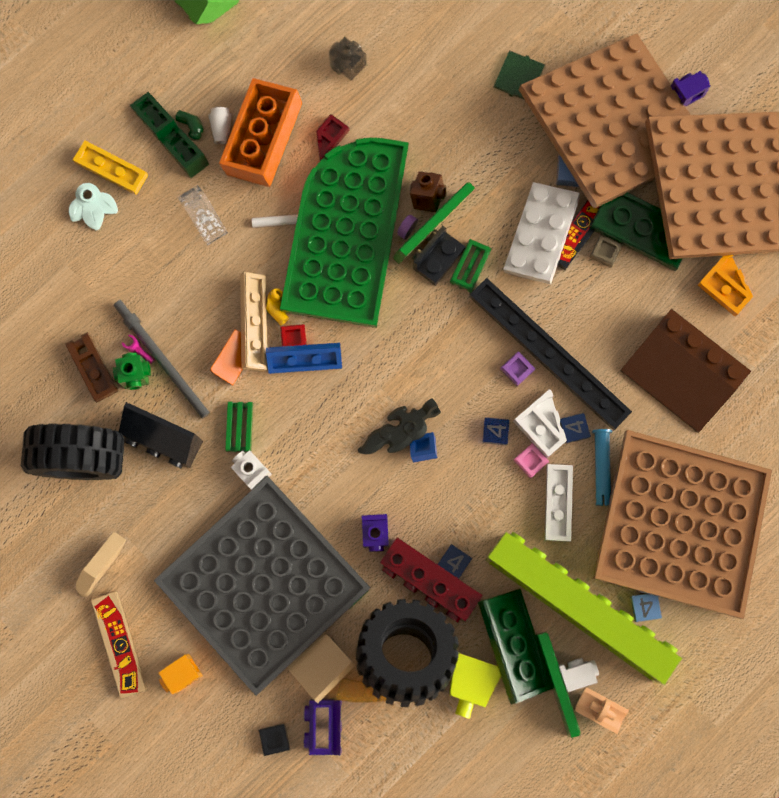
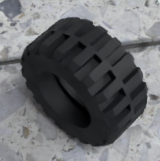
[21,423,124,480]
[356,599,459,707]

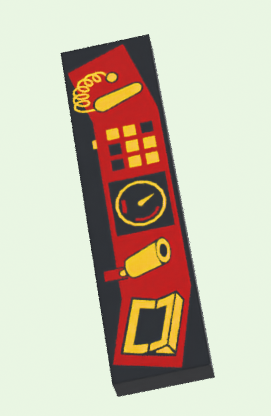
[557,200,599,270]

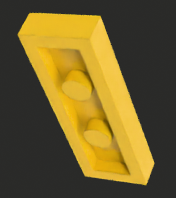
[73,140,148,195]

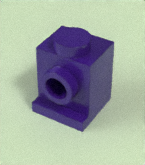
[671,71,710,107]
[362,514,389,552]

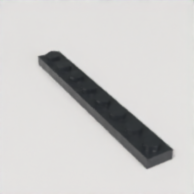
[469,278,632,431]

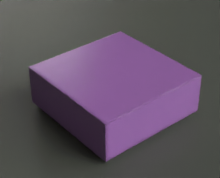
[500,351,535,386]

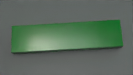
[536,632,581,738]

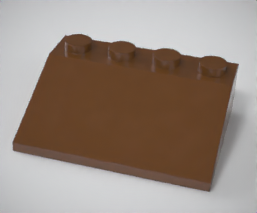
[620,308,751,433]

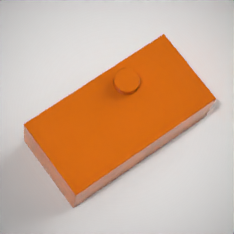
[219,78,302,187]

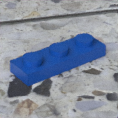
[266,343,342,374]

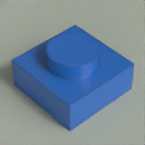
[410,432,438,463]

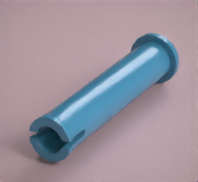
[592,429,612,506]

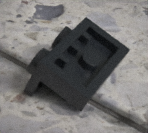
[412,225,465,286]

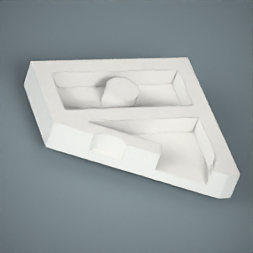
[513,389,567,458]

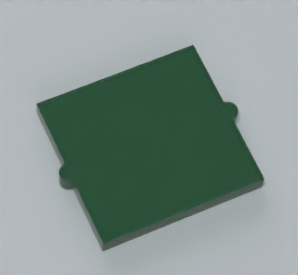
[493,50,545,100]

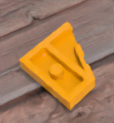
[697,255,753,316]

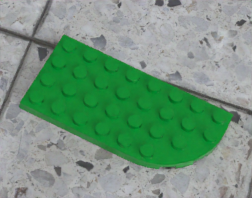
[280,138,409,328]

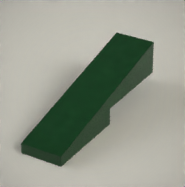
[130,92,209,178]

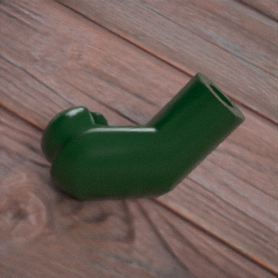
[175,110,204,140]

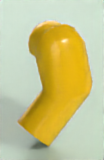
[266,288,289,326]

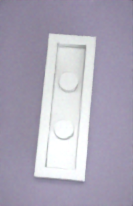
[544,464,573,542]

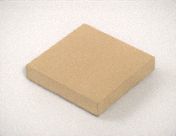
[287,632,355,703]

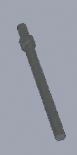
[113,300,210,419]

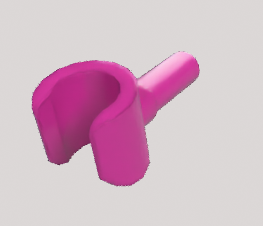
[122,335,155,364]

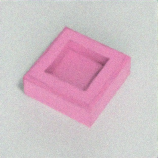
[513,443,549,479]

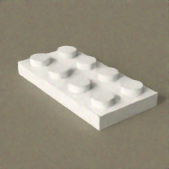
[503,182,580,285]

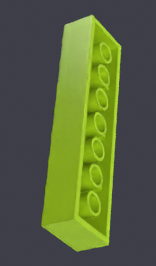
[485,532,682,685]

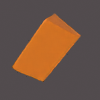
[210,329,243,386]

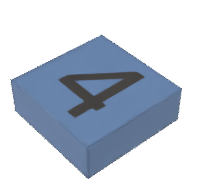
[630,594,662,622]

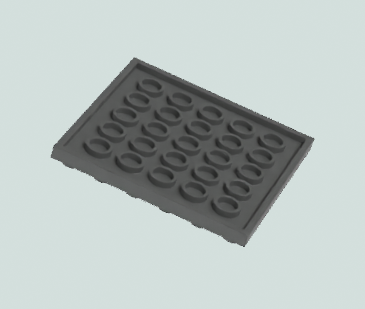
[154,476,371,696]

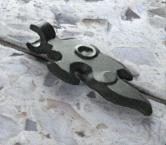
[358,398,441,455]

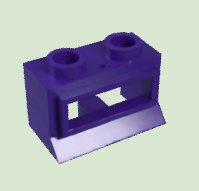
[304,699,342,756]

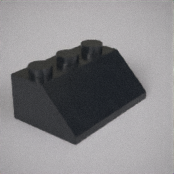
[119,402,203,469]

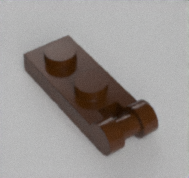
[65,332,119,403]

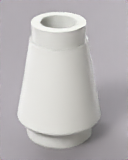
[208,107,232,144]

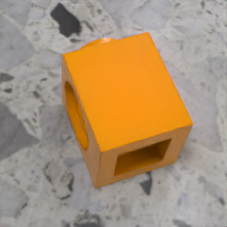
[158,654,203,695]

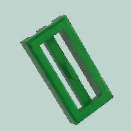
[450,239,492,293]
[225,402,254,452]

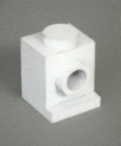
[231,450,272,490]
[559,658,599,692]

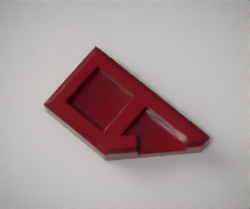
[316,114,350,161]

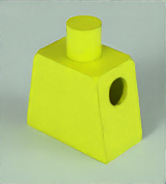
[449,653,501,719]

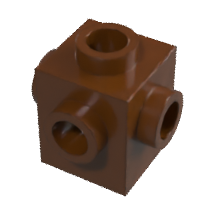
[410,171,447,212]

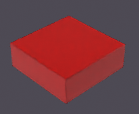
[280,324,307,346]

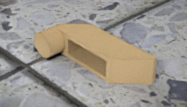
[76,532,126,597]

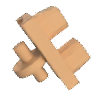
[574,687,629,734]

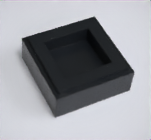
[259,723,290,756]

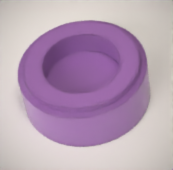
[397,215,418,240]

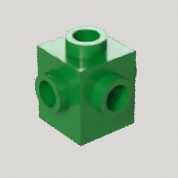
[113,353,151,390]

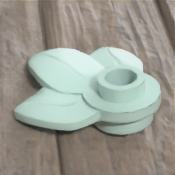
[69,183,118,231]

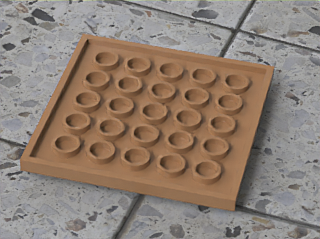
[519,33,691,209]
[645,112,779,259]
[592,430,772,619]

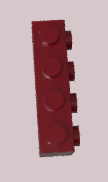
[380,537,483,623]

